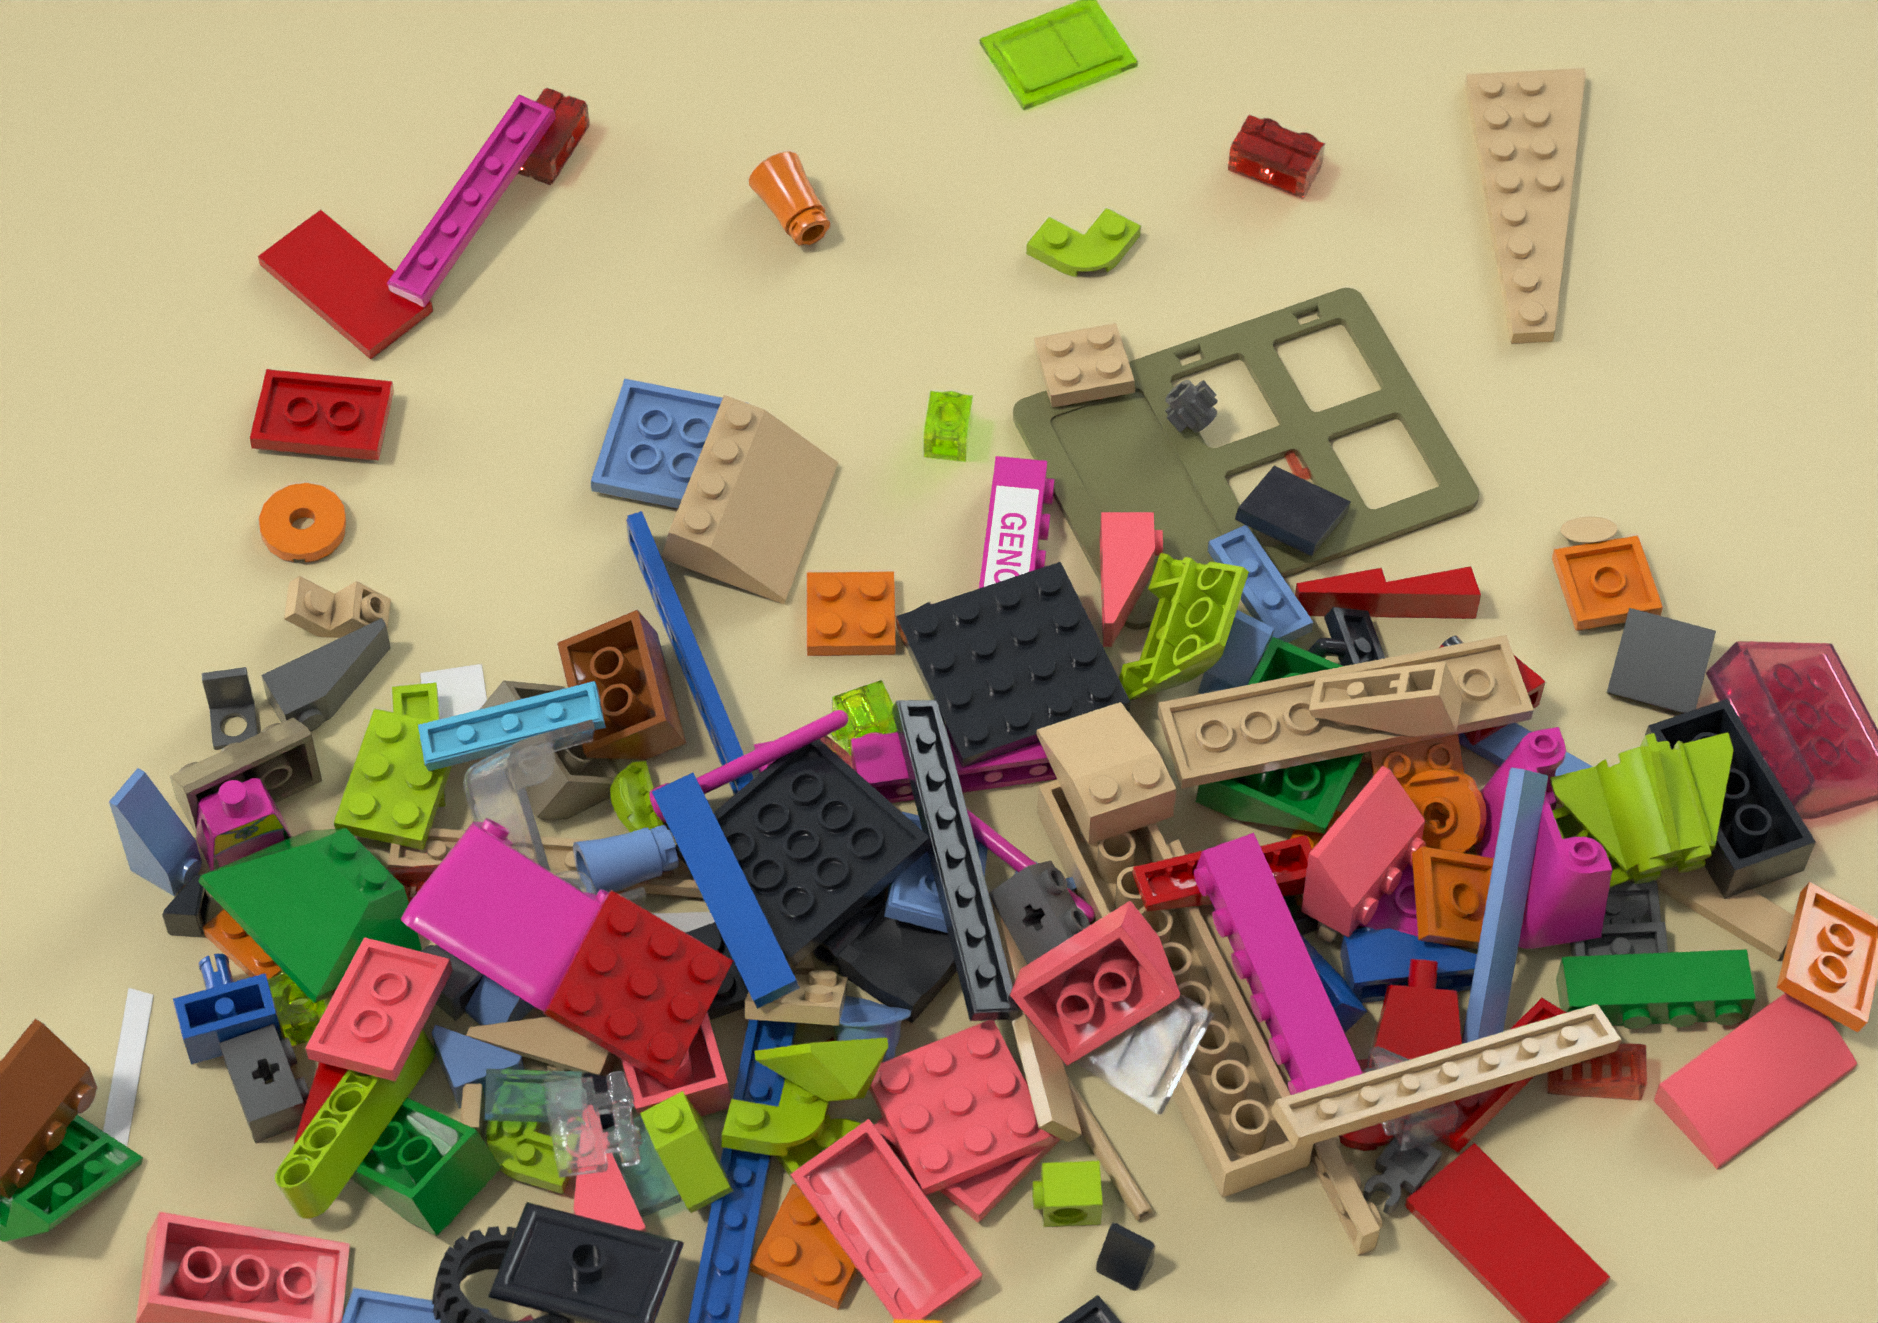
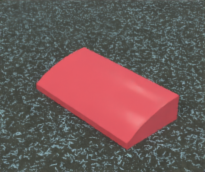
[1653,993,1857,1169]
[790,1119,983,1320]

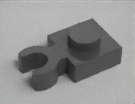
[1363,1127,1442,1215]

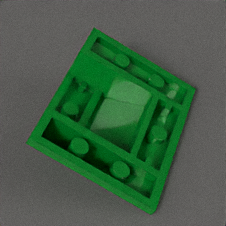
[199,828,422,1004]
[0,1114,143,1242]

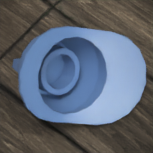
[832,996,911,1063]

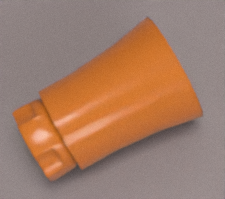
[749,151,831,246]

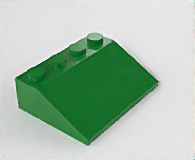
[1196,637,1366,834]

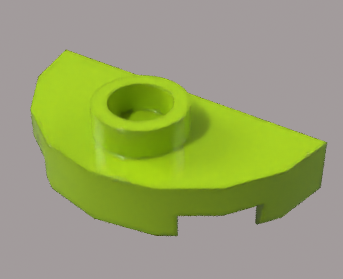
[610,761,664,832]

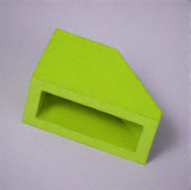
[640,1091,733,1213]

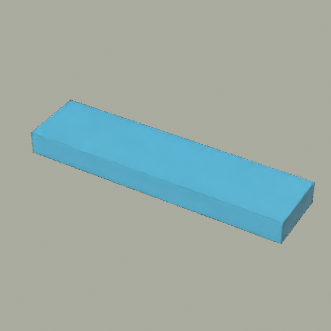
[418,681,606,771]

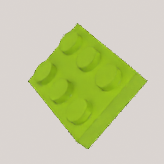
[334,709,452,850]

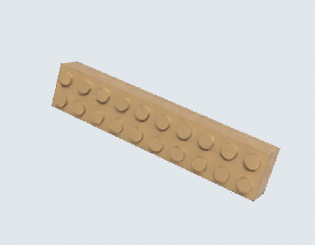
[1037,779,1313,1198]

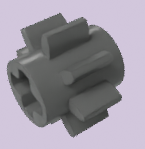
[1165,380,1218,433]

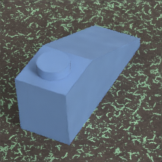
[109,768,202,896]

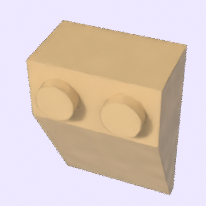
[1037,702,1176,845]

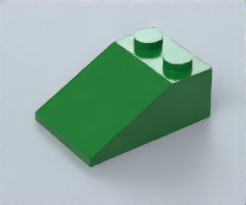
[351,1097,502,1236]

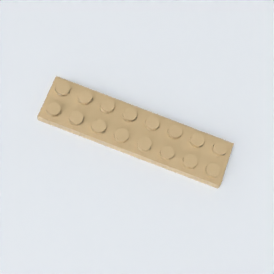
[1157,635,1534,788]

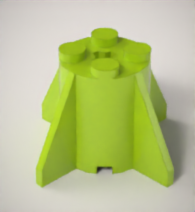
[1550,733,1733,884]

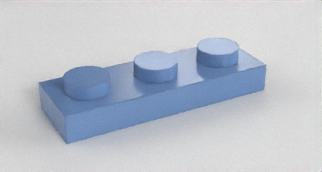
[1208,525,1313,643]

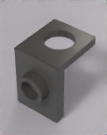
[202,667,258,750]

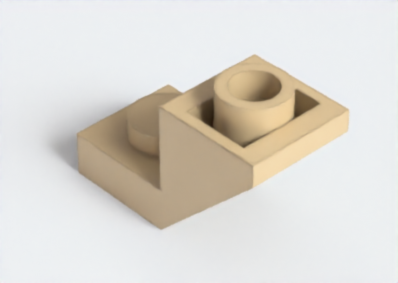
[284,576,391,638]

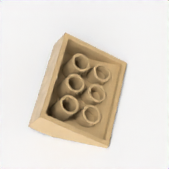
[661,395,838,604]

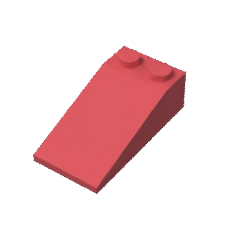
[136,1212,350,1323]

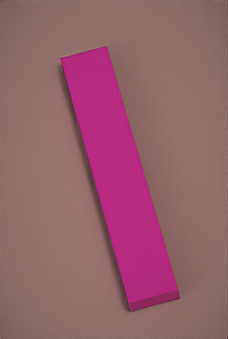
[387,94,556,307]

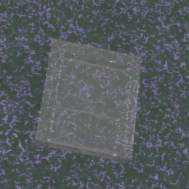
[1074,993,1214,1115]

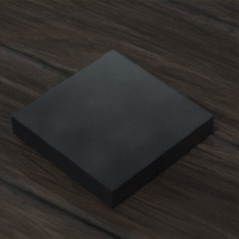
[1235,465,1351,556]

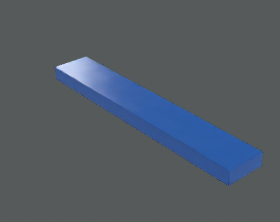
[652,772,800,1009]

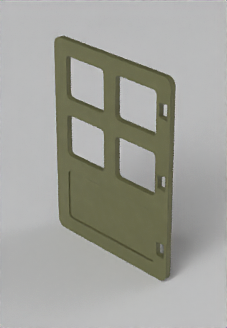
[1013,288,1479,630]

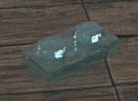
[484,1069,582,1123]
[602,1116,682,1218]

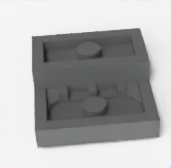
[1606,608,1716,713]
[1570,880,1668,956]

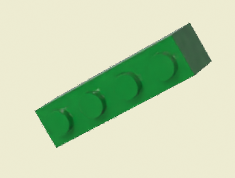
[1556,949,1756,1029]

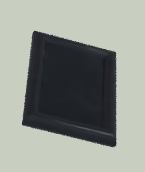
[488,1202,684,1323]

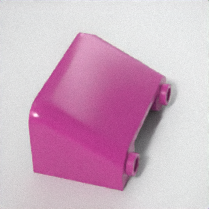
[1474,727,1612,949]
[401,818,609,1011]

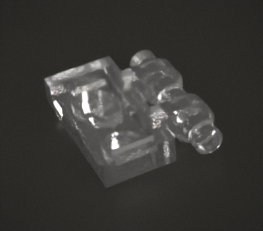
[544,1071,643,1178]

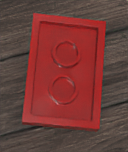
[249,369,394,461]

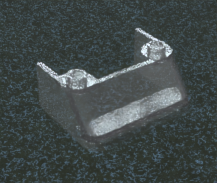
[463,719,646,906]

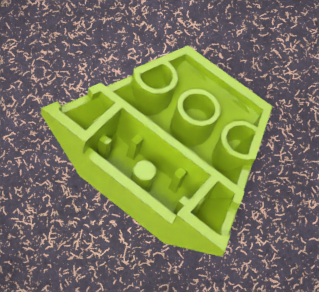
[1119,553,1249,701]

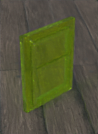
[979,0,1138,111]

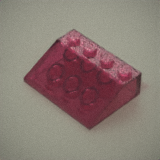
[1706,641,1878,819]

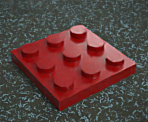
[543,890,733,1085]

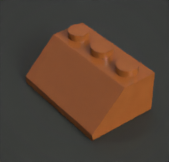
[557,609,686,760]
[0,1019,98,1199]

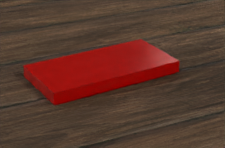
[258,209,433,360]
[1404,1143,1610,1323]

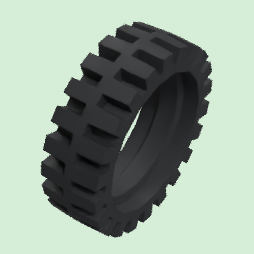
[432,1226,575,1323]

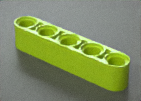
[275,1029,435,1219]

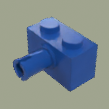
[173,953,283,1065]

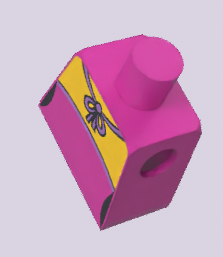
[196,778,292,871]

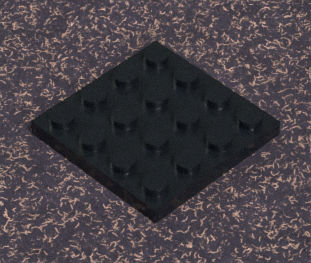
[896,562,1131,768]
[675,739,933,966]

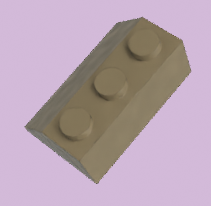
[479,680,620,819]
[170,718,322,833]

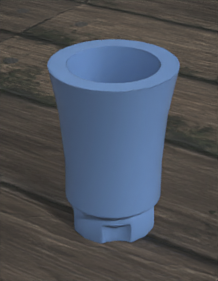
[573,825,679,895]

